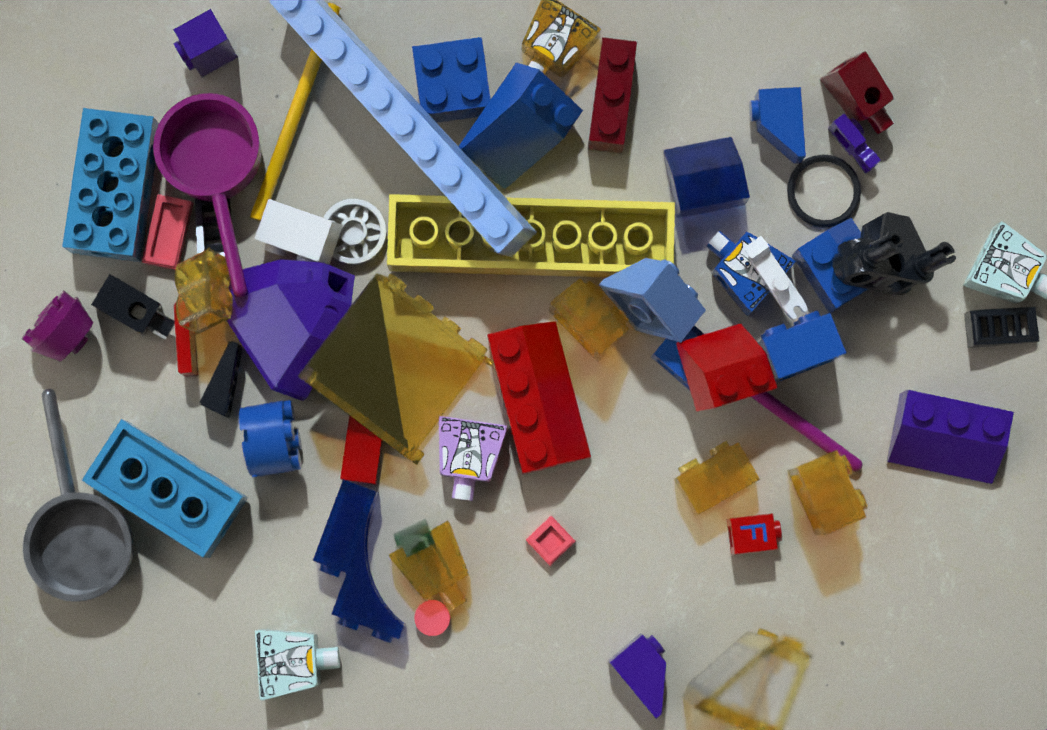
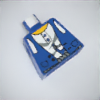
[706,231,796,316]

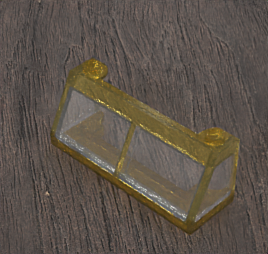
[683,628,812,730]

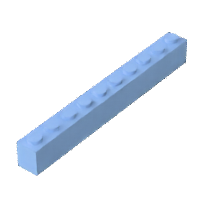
[269,0,537,257]

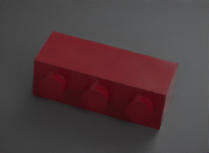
[588,37,637,154]

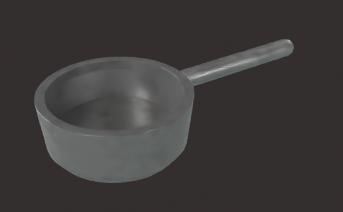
[23,389,134,601]

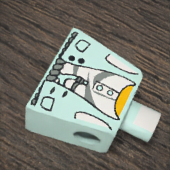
[963,221,1047,303]
[255,629,340,700]

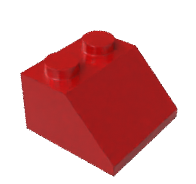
[676,323,777,412]

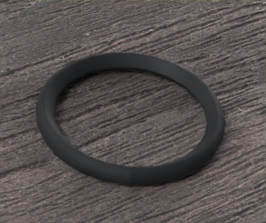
[787,154,861,227]

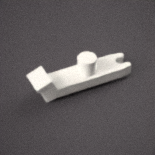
[743,236,808,320]

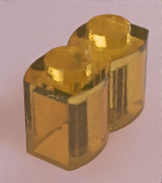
[175,248,233,334]

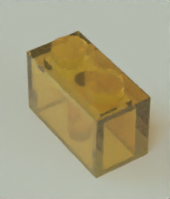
[674,440,760,516]

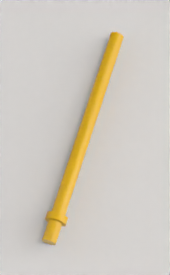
[250,3,341,222]

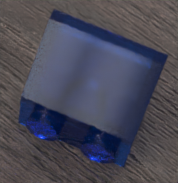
[663,136,750,218]

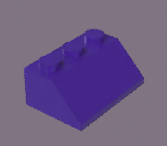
[887,390,1014,484]

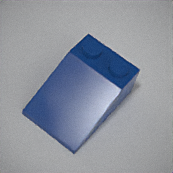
[458,62,583,189]

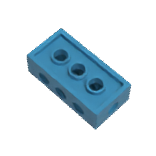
[62,108,159,262]
[82,419,249,558]

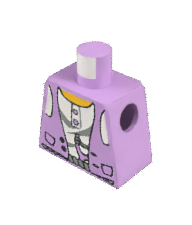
[439,416,507,501]

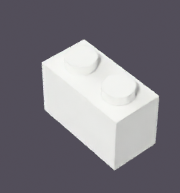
[255,199,343,265]

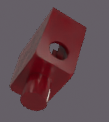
[820,51,895,135]

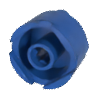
[239,400,302,478]

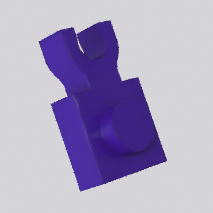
[828,113,881,174]

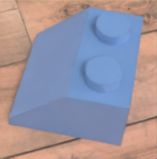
[599,258,706,342]

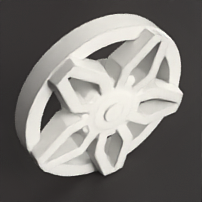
[323,199,387,265]

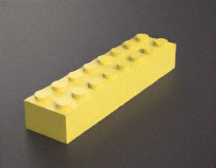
[387,194,675,277]

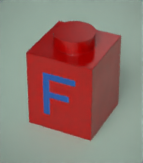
[726,513,782,555]

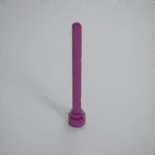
[751,392,863,472]

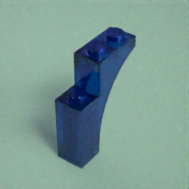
[313,479,406,643]

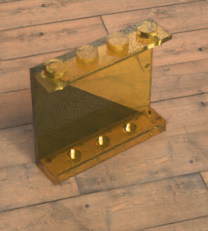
[298,273,494,465]

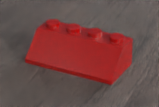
[487,321,591,475]

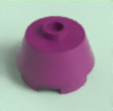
[22,290,93,362]

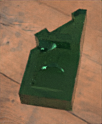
[393,518,436,557]

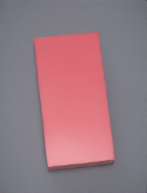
[142,194,194,271]

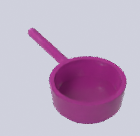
[153,93,261,297]

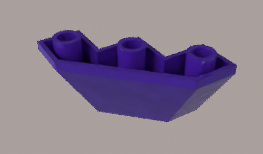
[217,259,355,401]

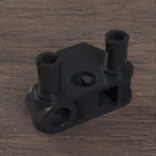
[832,212,956,295]

